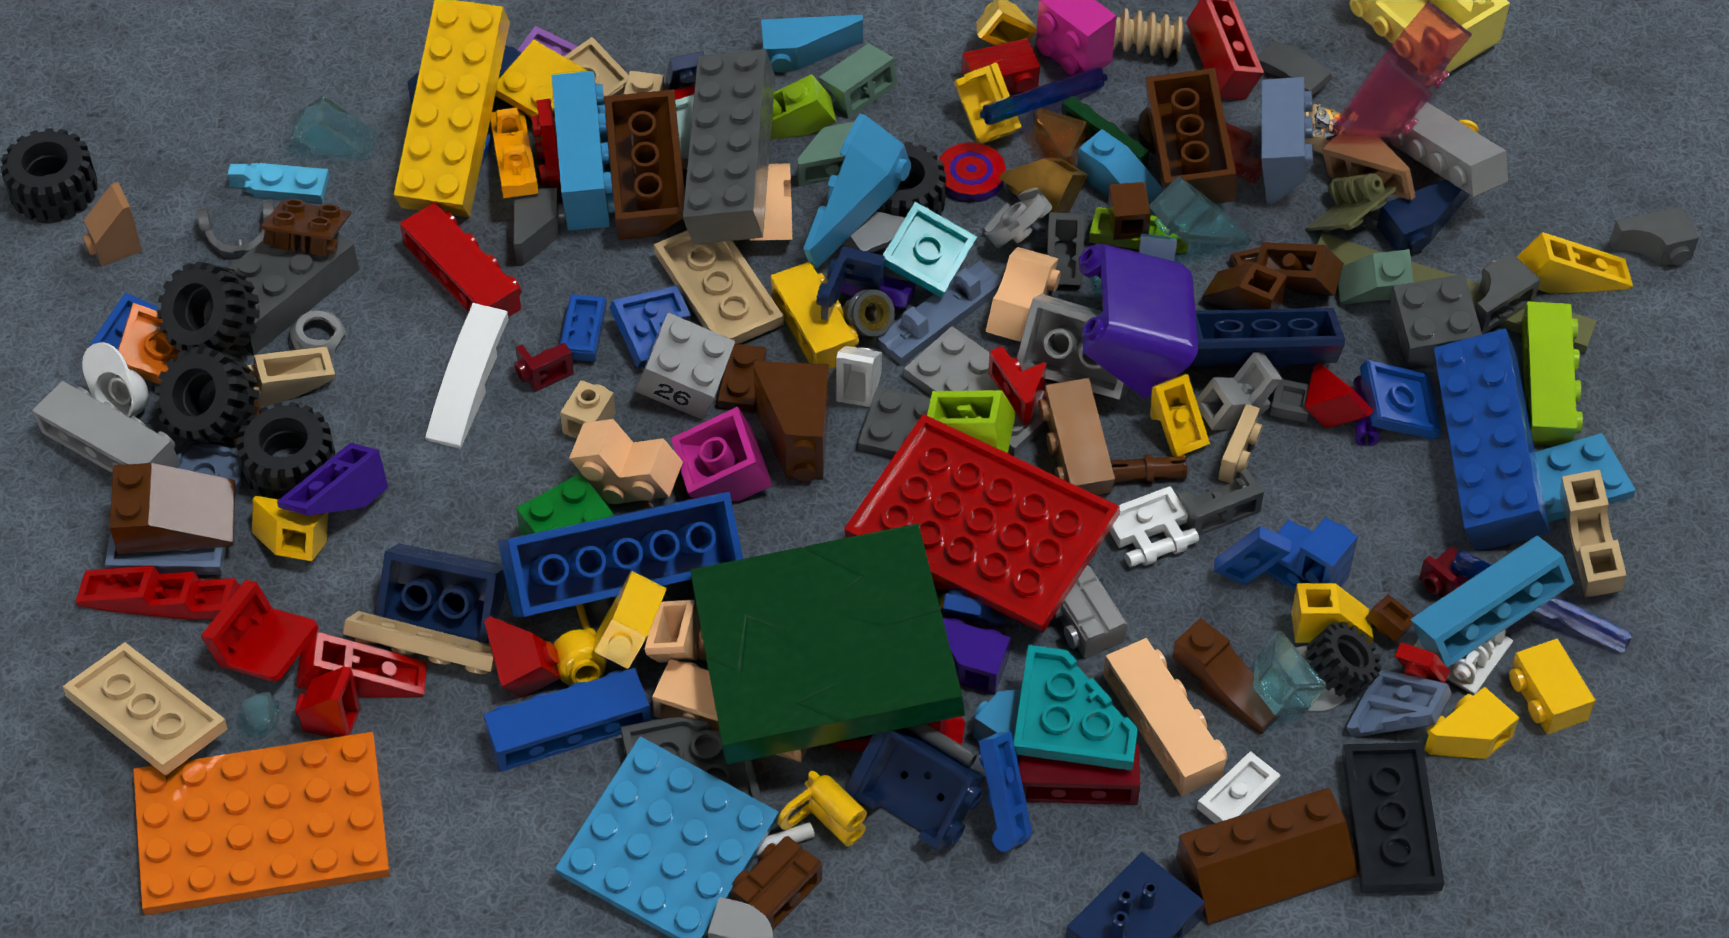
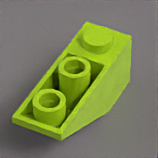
[771,74,836,139]

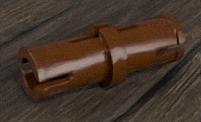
[1110,454,1187,484]

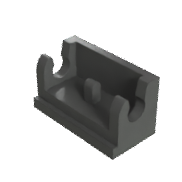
[1179,469,1264,536]

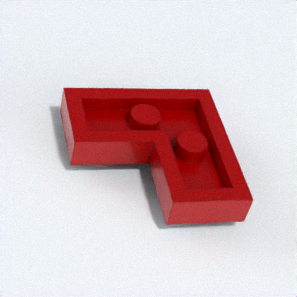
[531,98,562,197]

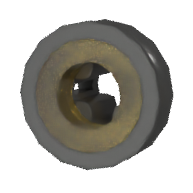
[843,290,895,336]

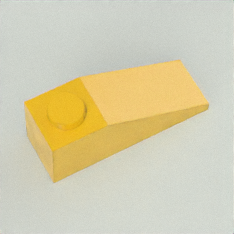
[1517,232,1633,294]

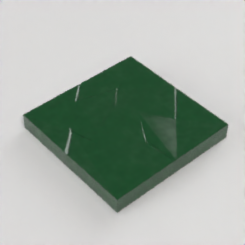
[690,523,965,764]

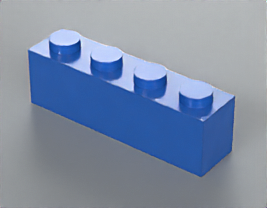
[483,668,651,772]

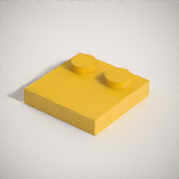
[495,39,588,119]

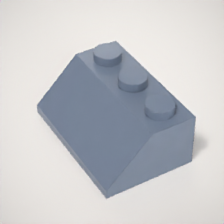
[1262,77,1313,204]

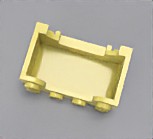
[1349,0,1510,80]

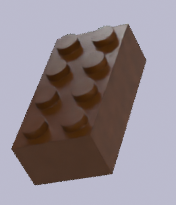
[1146,68,1236,210]

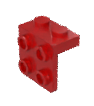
[201,579,319,682]

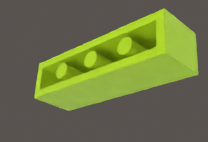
[1521,301,1583,446]

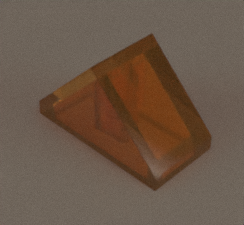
[1033,108,1087,166]

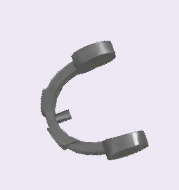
[198,199,275,259]

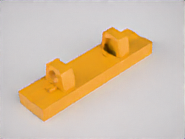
[490,107,539,199]

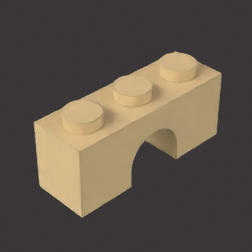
[1559,470,1627,598]

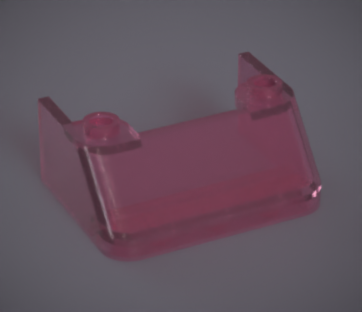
[1332,1,1472,138]

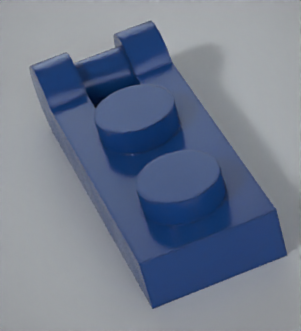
[979,731,1032,852]

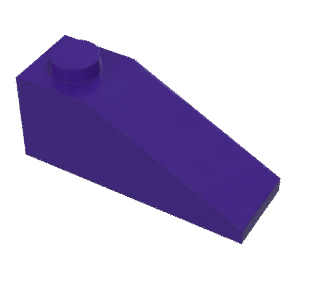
[277,443,388,516]

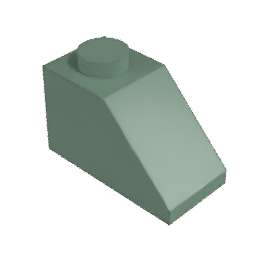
[797,122,854,186]
[1338,249,1414,305]

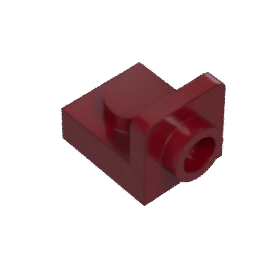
[514,343,574,392]
[1419,546,1480,598]

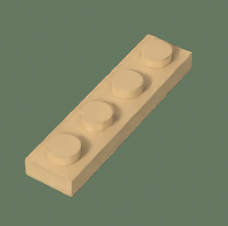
[343,611,496,674]

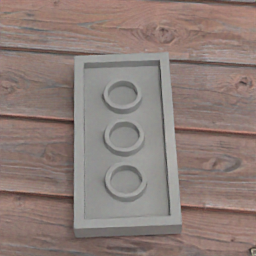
[904,326,1048,456]

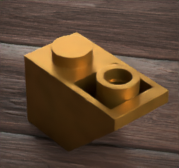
[999,158,1088,212]

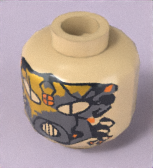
[1306,104,1345,154]

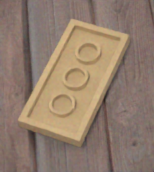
[654,230,784,344]
[63,642,228,776]

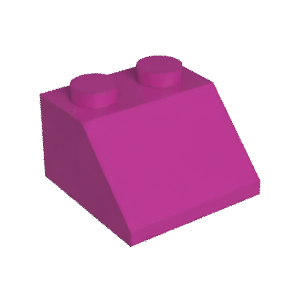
[671,407,773,501]

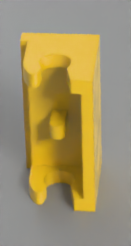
[954,62,1022,144]

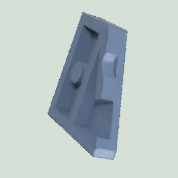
[1346,669,1452,738]

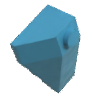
[803,113,911,269]

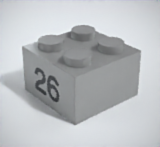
[635,313,735,419]

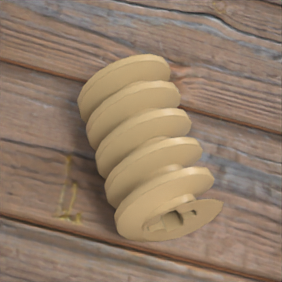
[1113,8,1184,60]

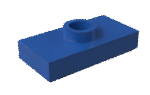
[560,294,607,362]

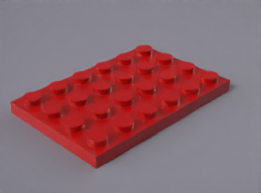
[844,414,1120,633]

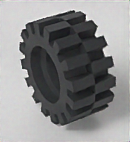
[1306,622,1382,698]

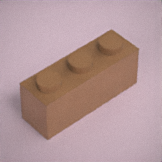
[1038,378,1115,495]

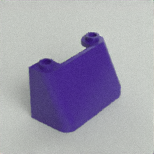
[1079,243,1198,399]

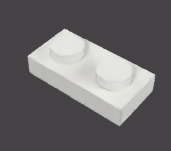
[1197,751,1281,823]

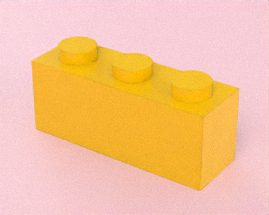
[771,261,859,369]

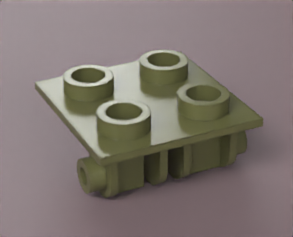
[1305,173,1397,233]

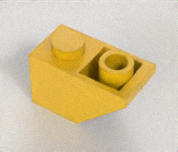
[252,496,328,561]
[1291,583,1373,643]
[1424,687,1520,759]

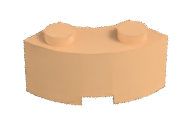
[750,163,792,241]
[986,247,1061,342]

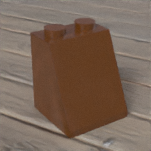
[754,361,829,482]

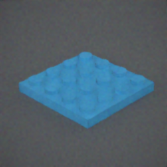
[555,736,779,938]

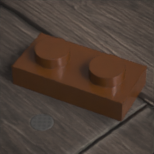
[718,344,767,413]

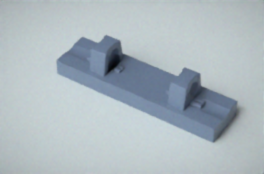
[876,261,1002,366]

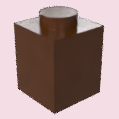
[1108,182,1151,240]

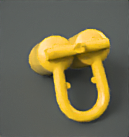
[777,771,867,847]

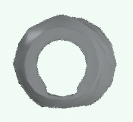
[289,310,346,358]

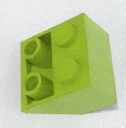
[927,390,1016,453]

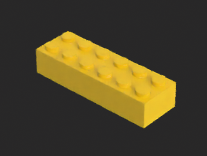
[394,0,510,218]

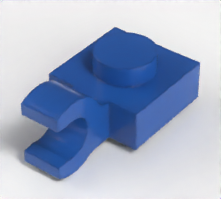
[938,590,1004,626]

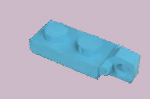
[227,163,330,204]

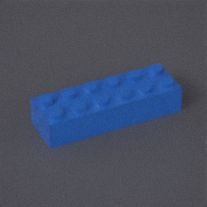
[1434,328,1550,551]
[497,492,743,617]

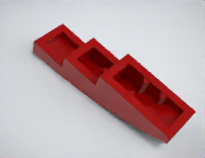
[75,565,241,619]

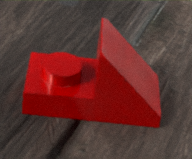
[988,346,1047,426]

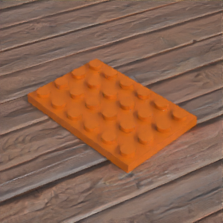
[133,732,390,916]

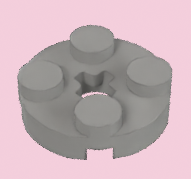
[984,187,1052,248]

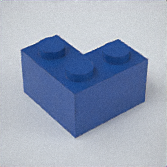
[1265,517,1358,591]

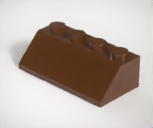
[604,89,685,240]
[1176,787,1358,925]

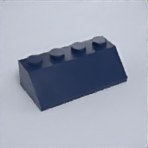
[1191,308,1345,369]

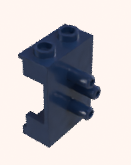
[844,729,986,850]
[1066,852,1205,938]

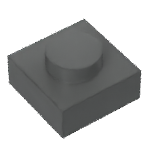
[1270,379,1309,423]

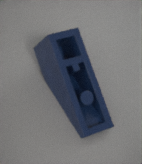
[1377,179,1470,252]

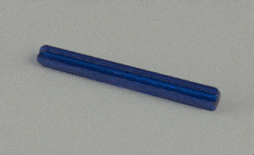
[980,67,1108,125]
[1450,551,1632,652]

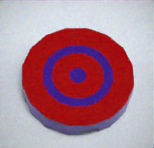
[939,142,1006,202]

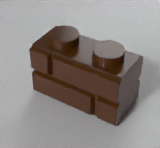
[731,836,822,931]

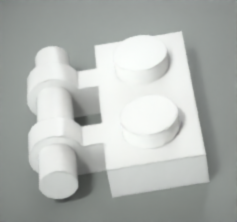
[1109,486,1199,567]

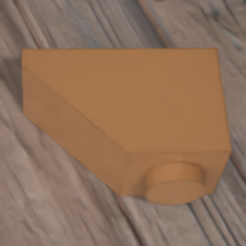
[82,182,142,266]

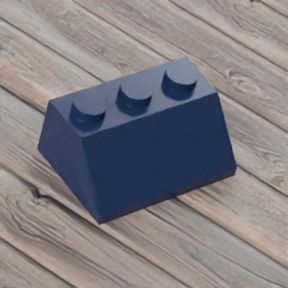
[376,543,506,644]

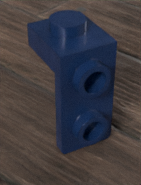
[816,246,885,321]

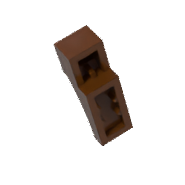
[1172,618,1288,735]

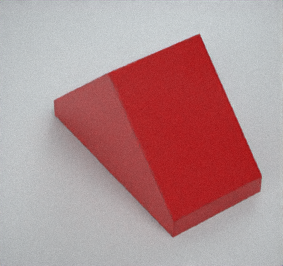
[1305,362,1373,428]

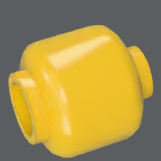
[553,629,607,686]

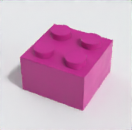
[1036,0,1117,82]

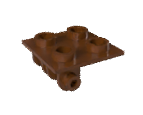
[261,199,351,257]

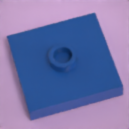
[1360,360,1441,439]

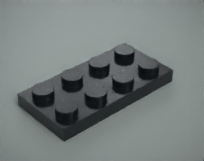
[1341,742,1444,893]

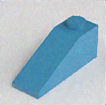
[761,15,863,72]
[1077,129,1179,222]

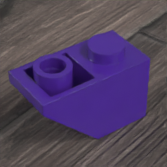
[943,618,1011,694]

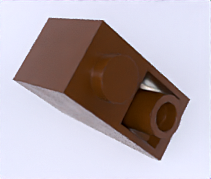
[1202,262,1287,310]

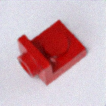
[1395,642,1450,683]

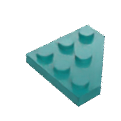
[1014,645,1138,770]

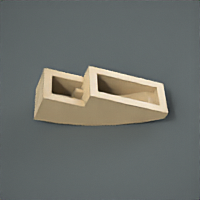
[247,346,335,407]

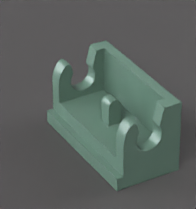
[819,43,898,118]

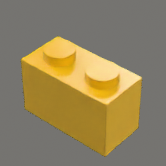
[1509,639,1596,735]

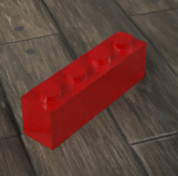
[400,202,522,317]

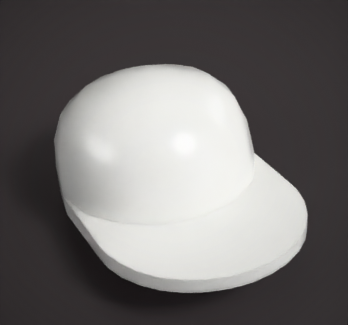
[82,342,149,418]

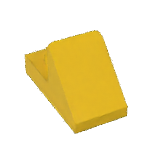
[1150,374,1210,456]

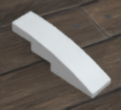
[425,303,509,449]

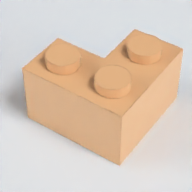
[569,419,683,504]

